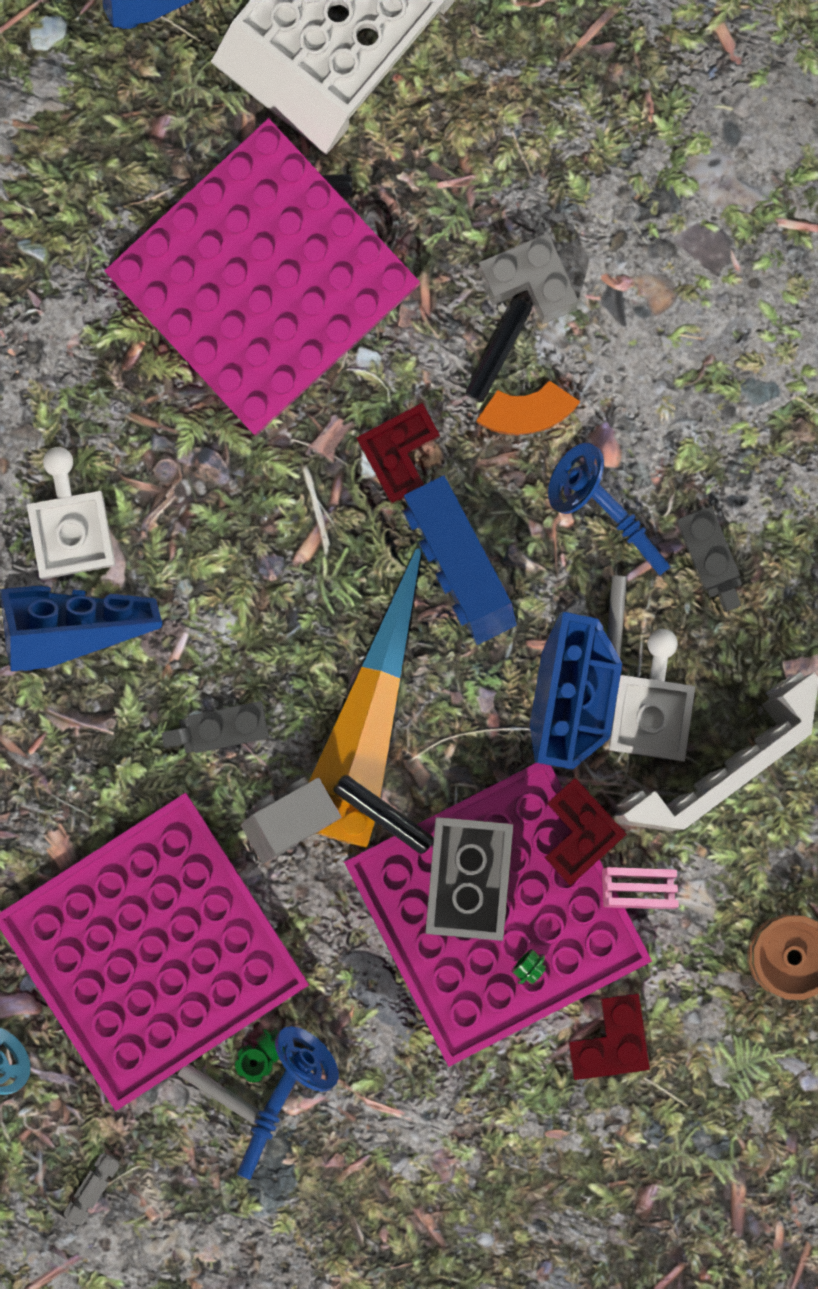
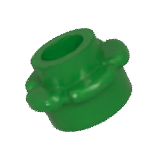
[511,949,546,984]
[255,1028,285,1063]
[235,1045,273,1083]

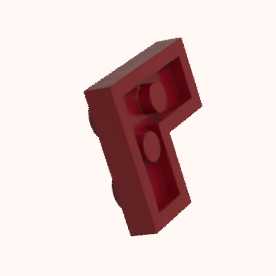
[356,402,440,505]
[544,778,627,886]
[568,993,650,1080]

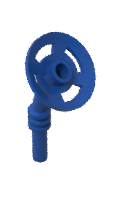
[548,443,671,576]
[236,1026,339,1180]

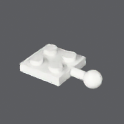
[27,447,116,580]
[608,629,695,762]

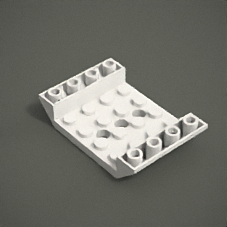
[211,0,455,155]
[612,672,818,831]

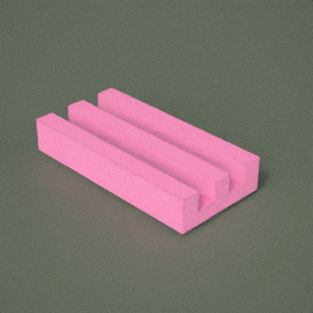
[602,867,679,909]

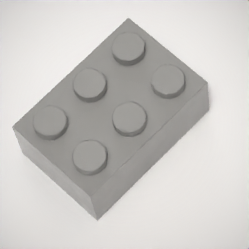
[425,817,513,941]

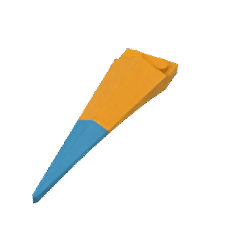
[308,548,421,849]

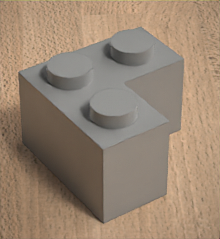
[478,233,579,325]
[241,777,342,864]

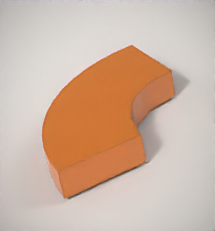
[476,381,580,436]

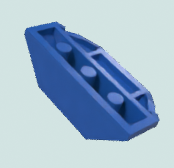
[530,612,622,769]

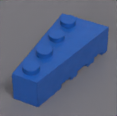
[402,475,517,645]

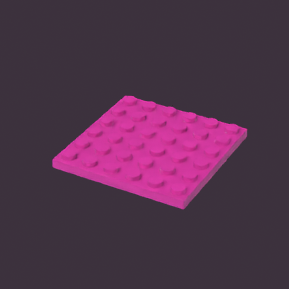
[104,118,421,436]
[344,763,652,1067]
[0,793,310,1111]

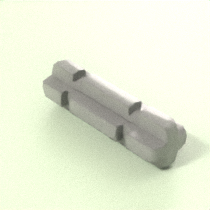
[64,1153,120,1226]

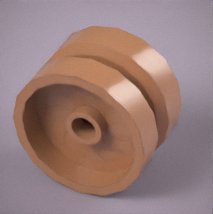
[747,914,818,1000]

